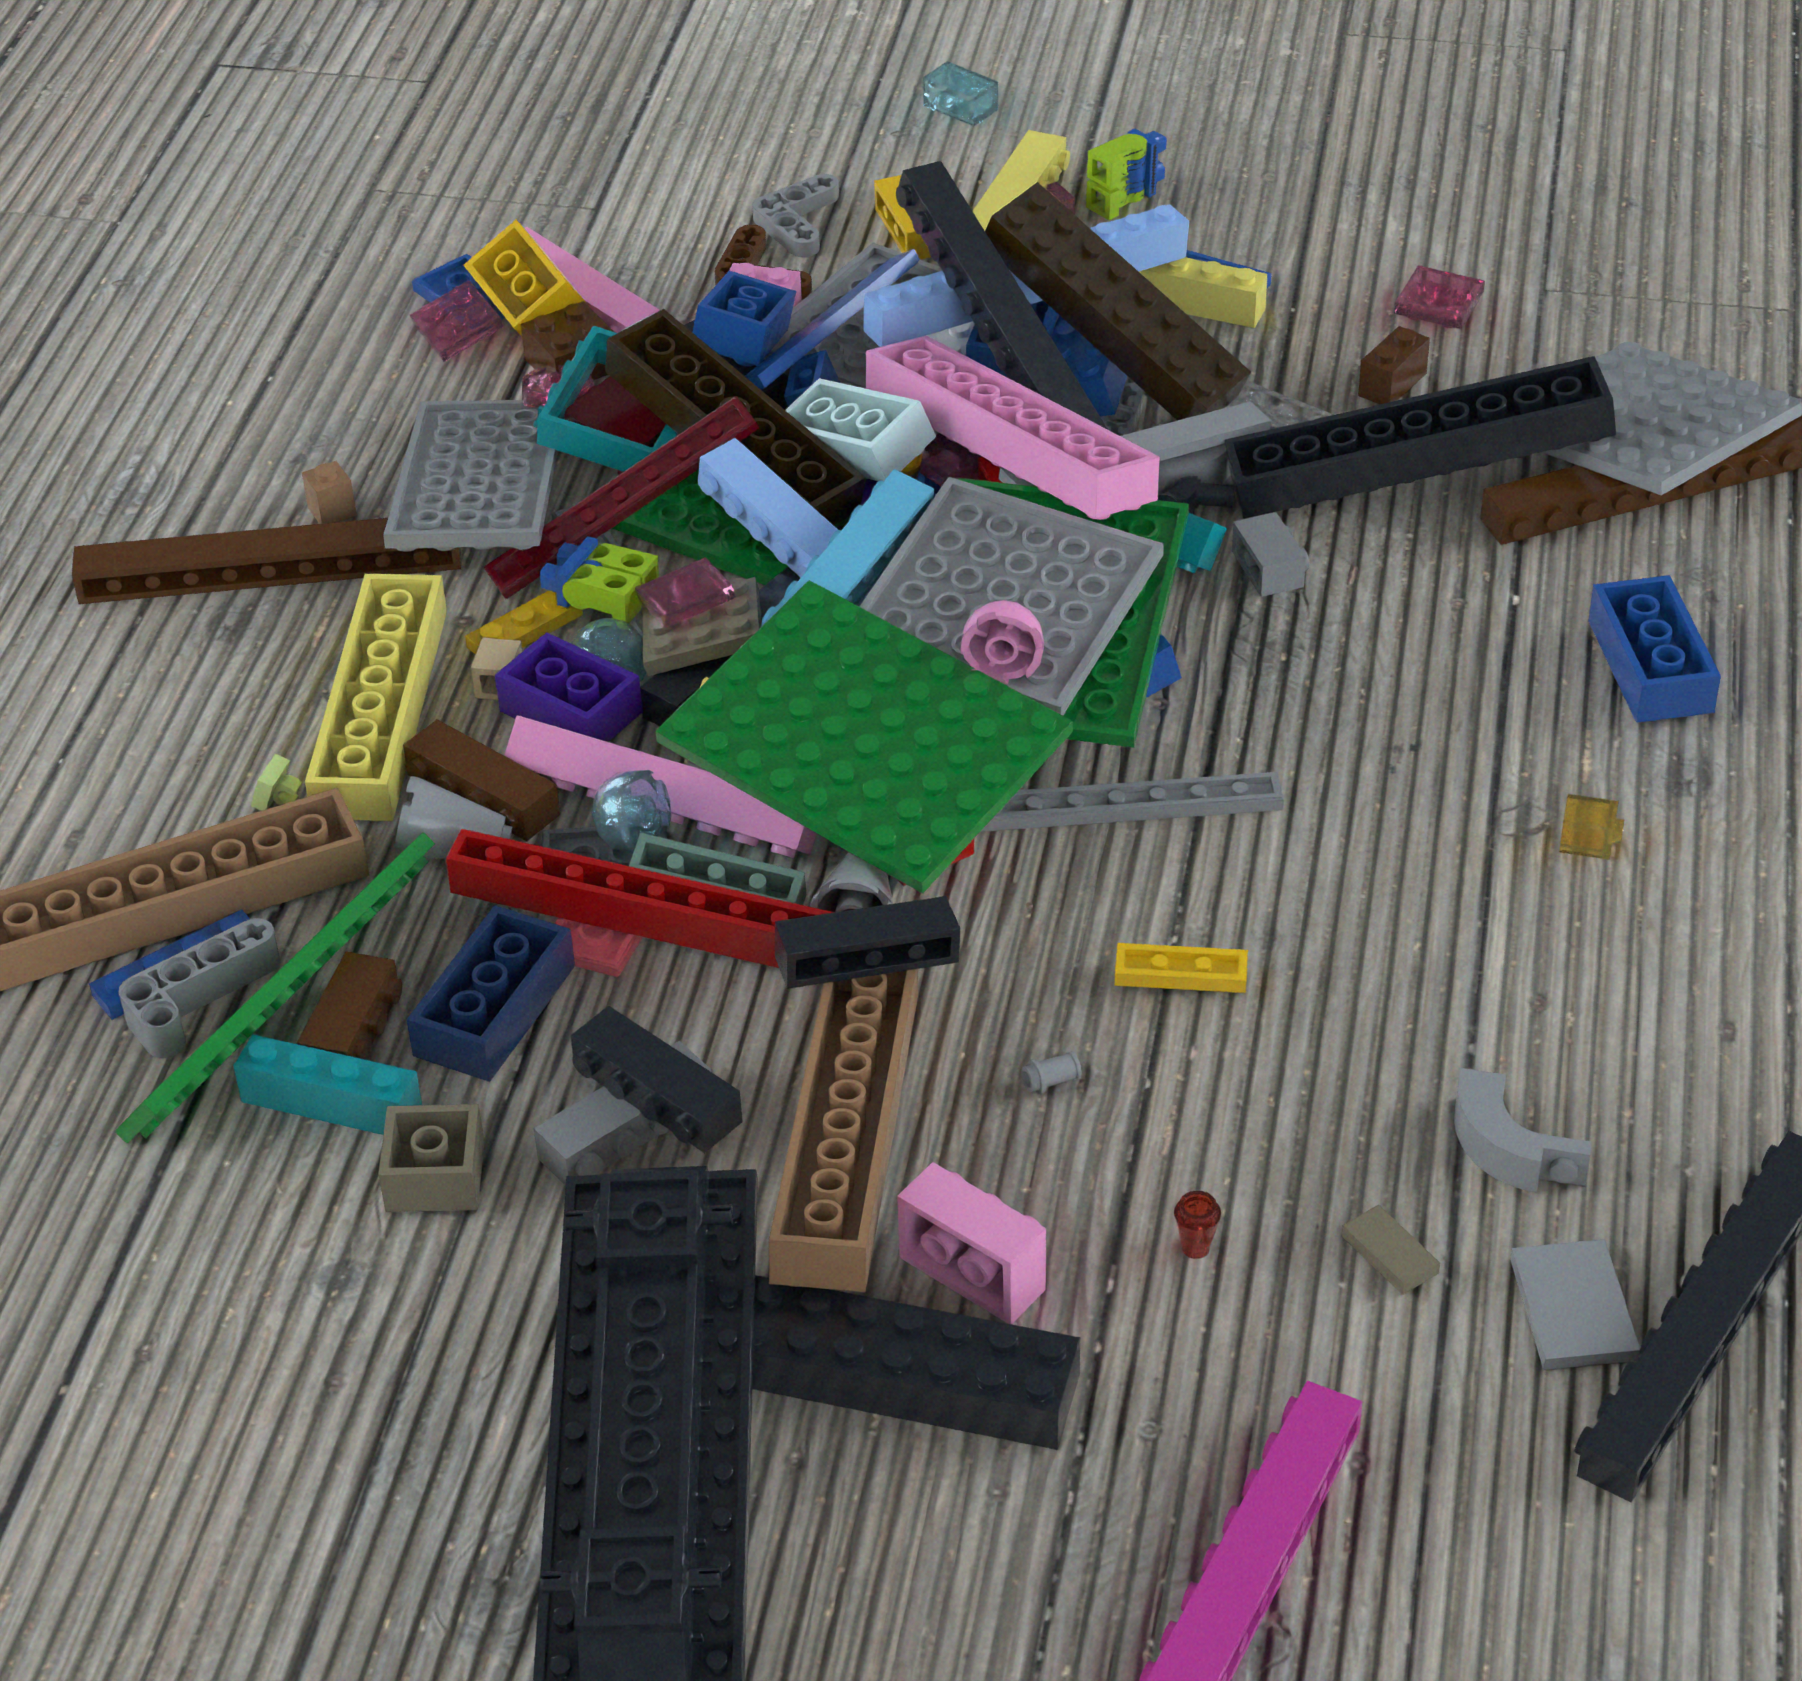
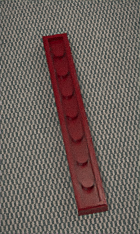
[484,396,759,599]

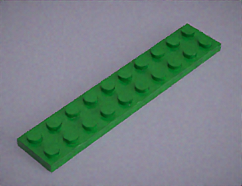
[114,832,435,1143]

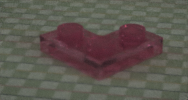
[920,433,982,487]

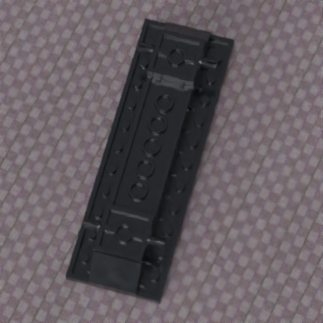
[533,1166,758,1681]

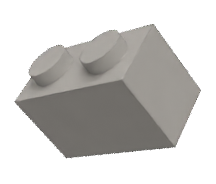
[1232,512,1309,597]

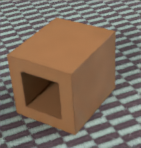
[302,461,357,524]

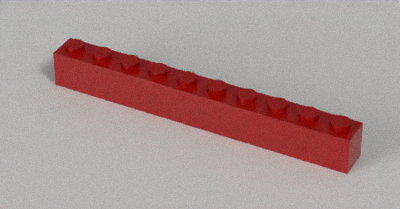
[446,828,835,968]

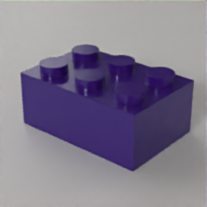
[495,632,643,742]

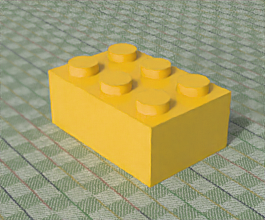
[463,219,586,336]

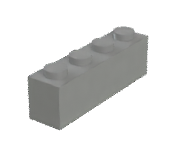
[533,1041,712,1186]

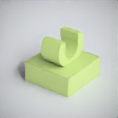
[251,754,302,811]

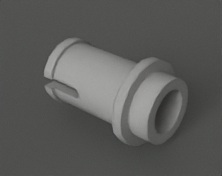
[1021,1051,1082,1094]

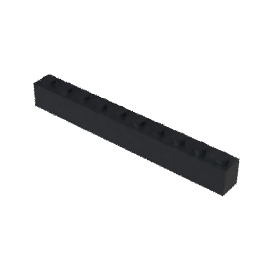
[896,161,1108,430]
[1574,1131,1802,1503]

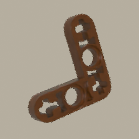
[714,224,812,300]

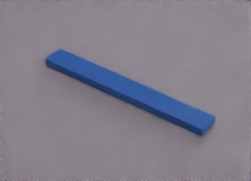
[745,249,920,390]

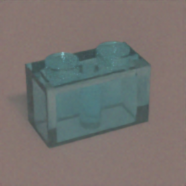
[923,61,998,126]

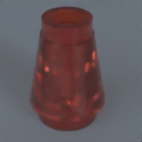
[1174,1190,1221,1259]

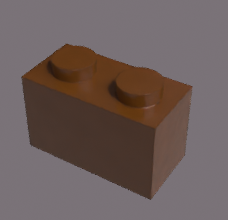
[1358,326,1430,405]

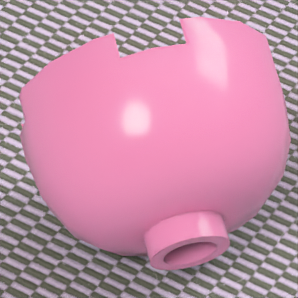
[960,600,1044,684]

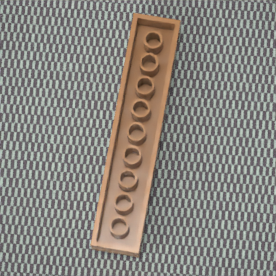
[0,788,370,991]
[769,969,918,1292]

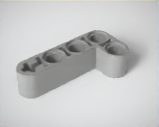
[118,918,280,1058]

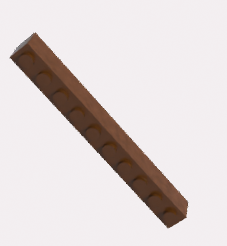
[1480,416,1802,545]
[72,518,461,604]

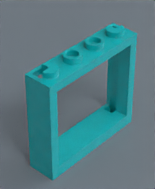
[533,326,679,472]

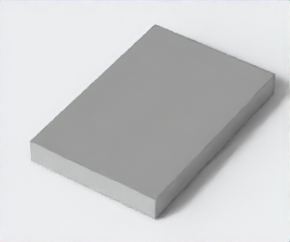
[1510,1239,1640,1370]

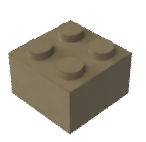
[378,1104,484,1212]

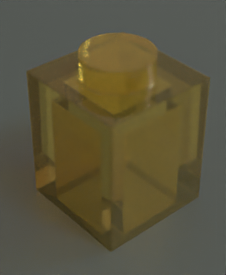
[1559,794,1625,860]

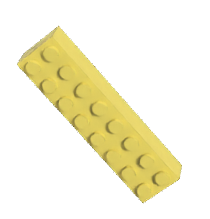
[305,574,447,821]

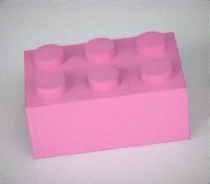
[897,1162,1046,1324]

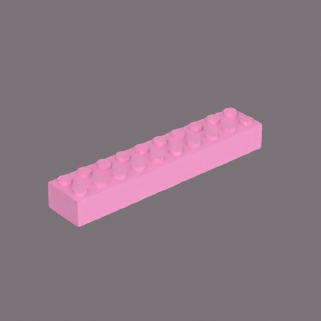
[866,336,1160,520]

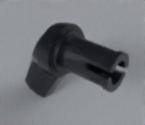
[1157,476,1235,514]

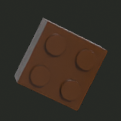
[521,301,614,386]

